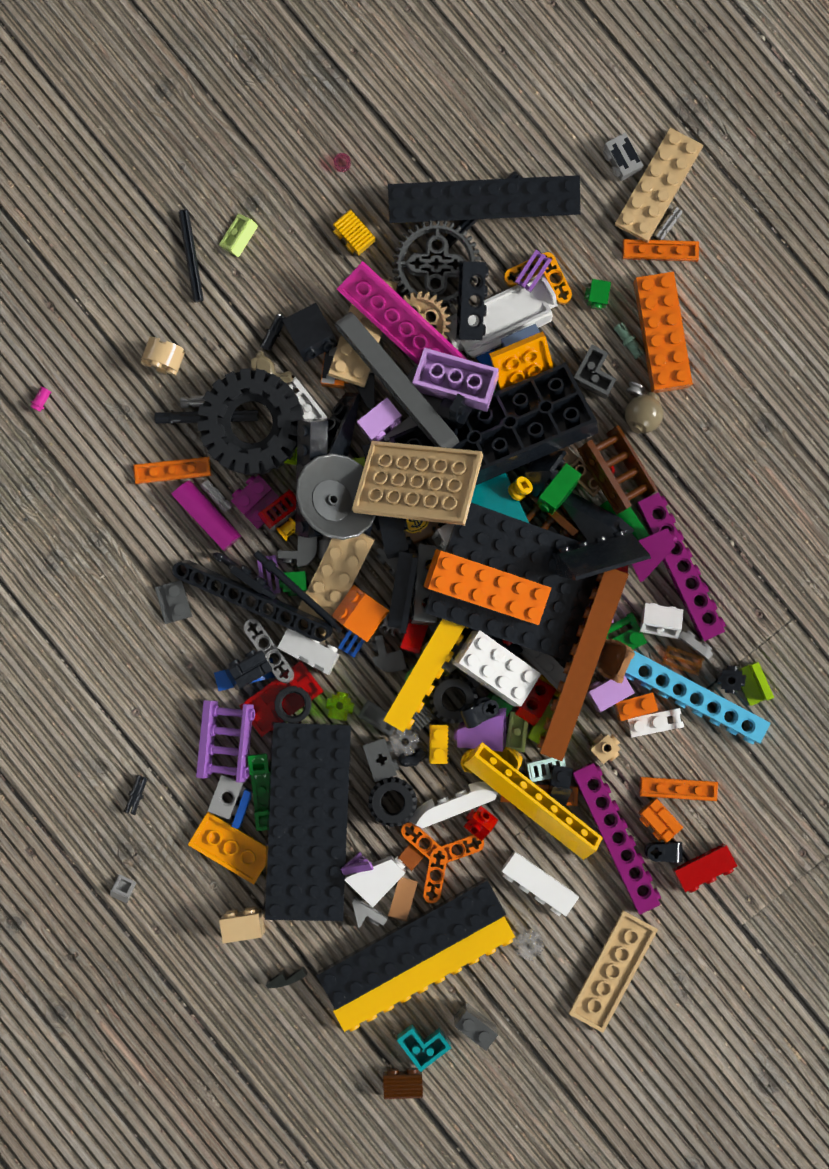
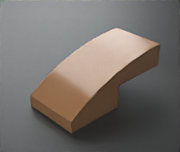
[388,877,418,922]

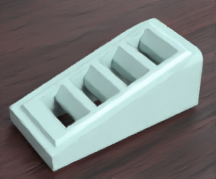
[526,758,566,782]

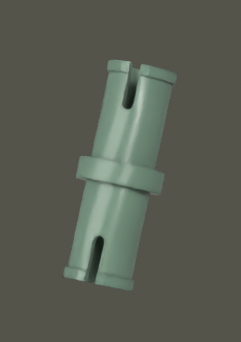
[614,322,645,360]

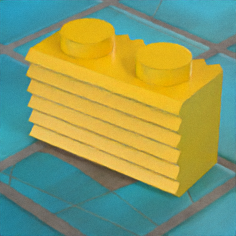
[333,209,375,256]
[429,724,449,764]

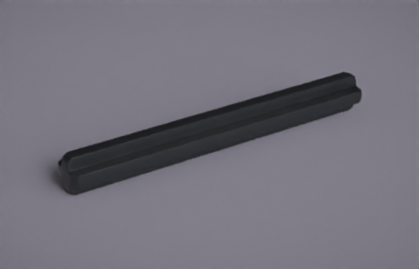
[178,209,204,302]

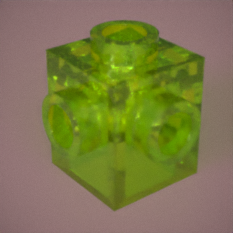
[326,691,354,721]

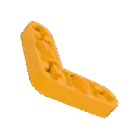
[504,252,572,305]

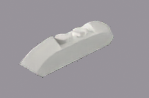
[409,782,498,828]

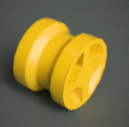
[508,476,533,501]

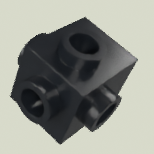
[717,665,746,694]

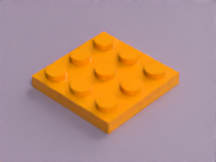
[489,331,553,390]

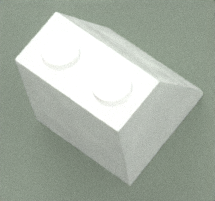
[345,855,406,907]

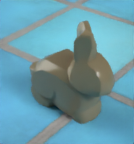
[251,351,293,383]

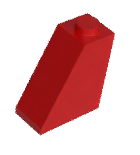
[400,603,428,655]

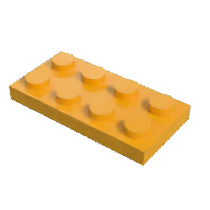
[188,812,266,885]

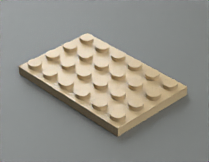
[352,441,483,525]

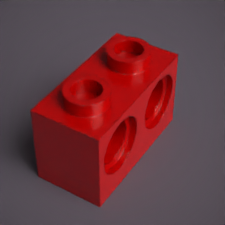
[515,678,556,726]

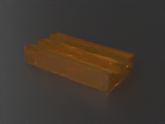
[661,645,704,676]

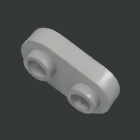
[678,630,713,660]

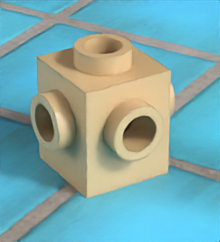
[589,734,620,764]

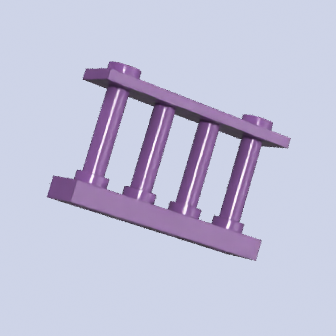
[196,700,255,783]

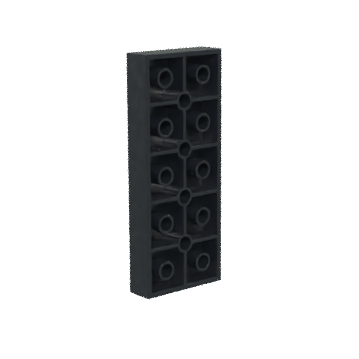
[389,362,599,486]
[263,722,351,921]

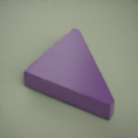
[341,852,374,875]

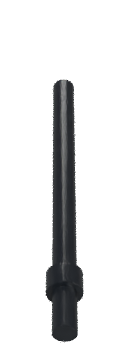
[253,550,344,633]

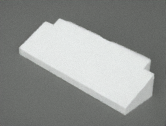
[445,274,558,358]

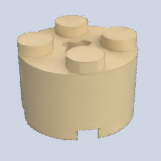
[141,337,185,376]

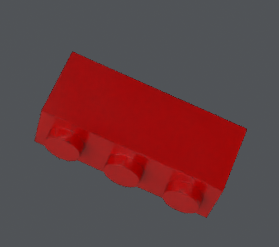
[672,843,737,893]

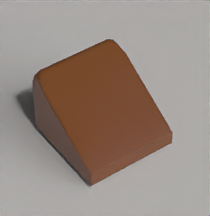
[398,843,425,871]

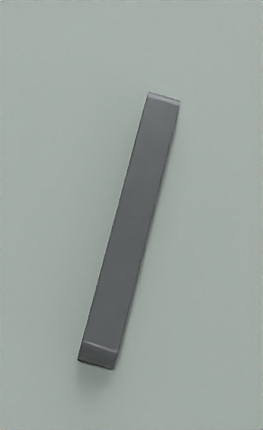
[335,312,459,448]

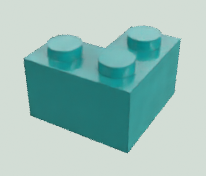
[397,1024,452,1072]

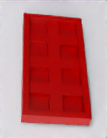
[239,661,324,737]

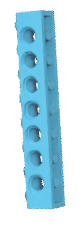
[625,650,771,745]

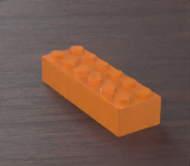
[633,272,693,393]
[423,549,551,625]

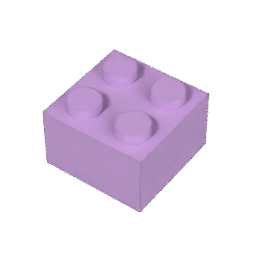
[357,398,402,442]
[587,676,634,712]

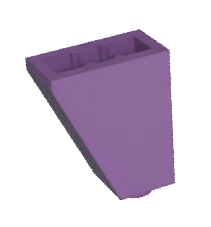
[454,708,506,751]

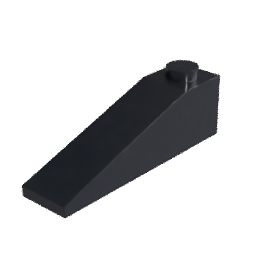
[327,392,361,456]

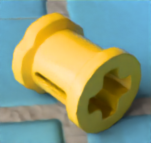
[275,517,296,542]

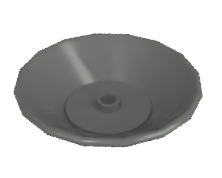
[296,453,376,540]

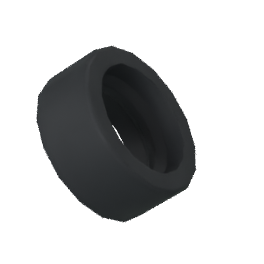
[274,686,312,723]

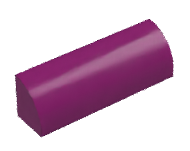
[171,480,241,551]

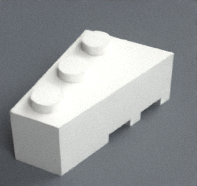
[277,628,340,675]

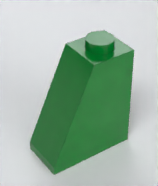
[536,463,582,515]

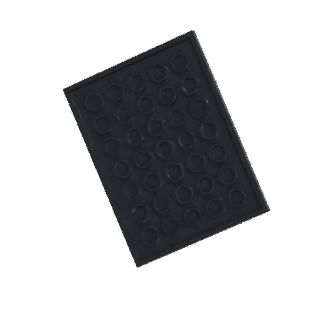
[424,503,598,662]

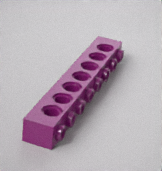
[636,492,726,642]
[572,762,661,915]

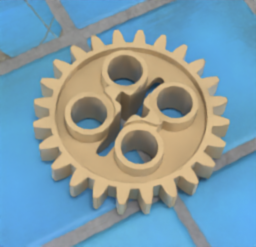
[403,291,452,339]

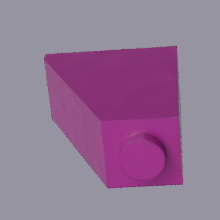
[632,528,678,582]

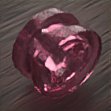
[334,153,351,172]

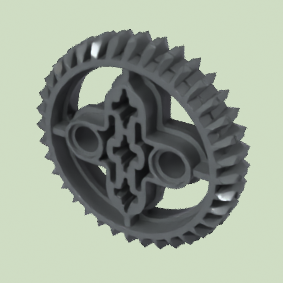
[392,220,481,308]

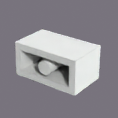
[640,603,683,639]

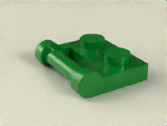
[606,612,647,650]

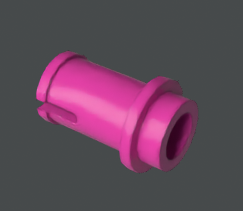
[30,387,52,412]

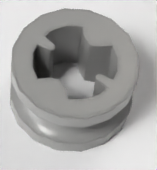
[626,382,645,396]

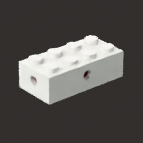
[452,630,541,707]

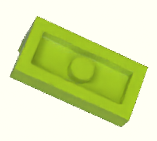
[739,662,774,706]

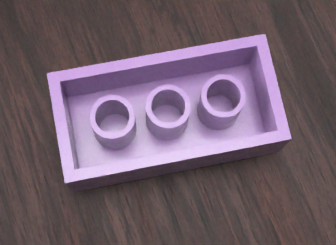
[412,348,499,412]

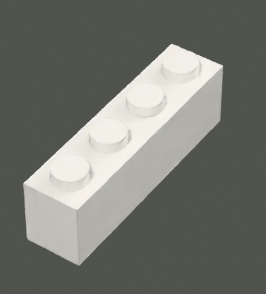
[501,851,579,916]

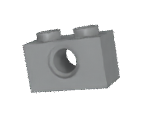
[208,774,246,819]

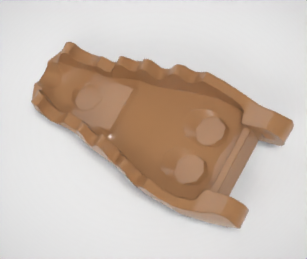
[596,639,635,683]

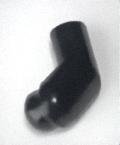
[398,748,427,767]

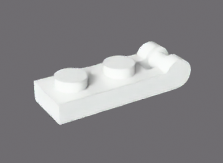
[288,377,328,420]
[627,708,684,738]

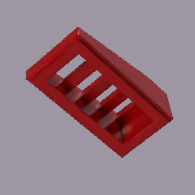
[258,489,296,529]

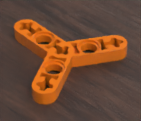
[401,822,484,903]

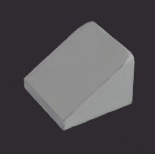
[110,874,137,903]

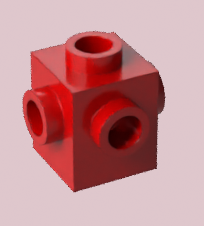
[463,806,498,841]

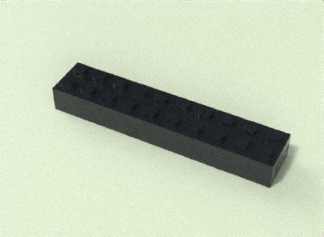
[388,175,581,223]
[317,878,506,1010]

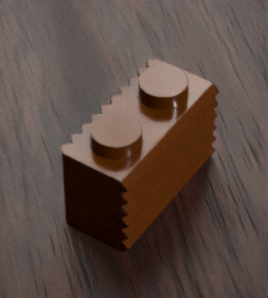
[383,1068,423,1099]

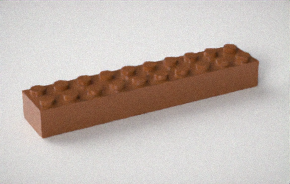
[537,569,629,761]

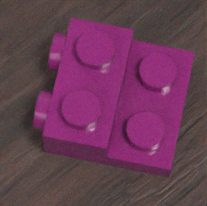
[231,475,283,530]

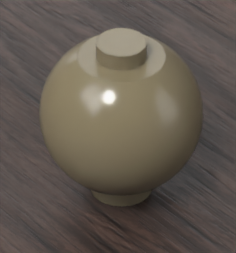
[625,392,663,434]

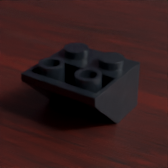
[523,450,567,498]

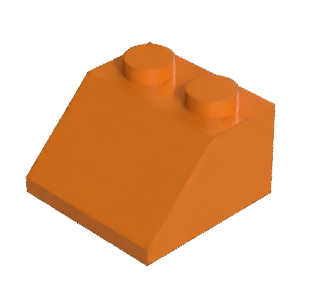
[332,585,390,642]

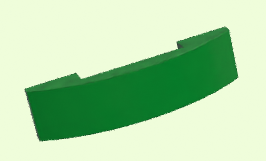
[248,753,270,831]

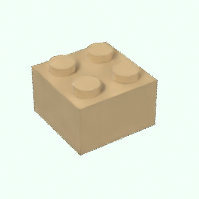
[219,906,265,944]

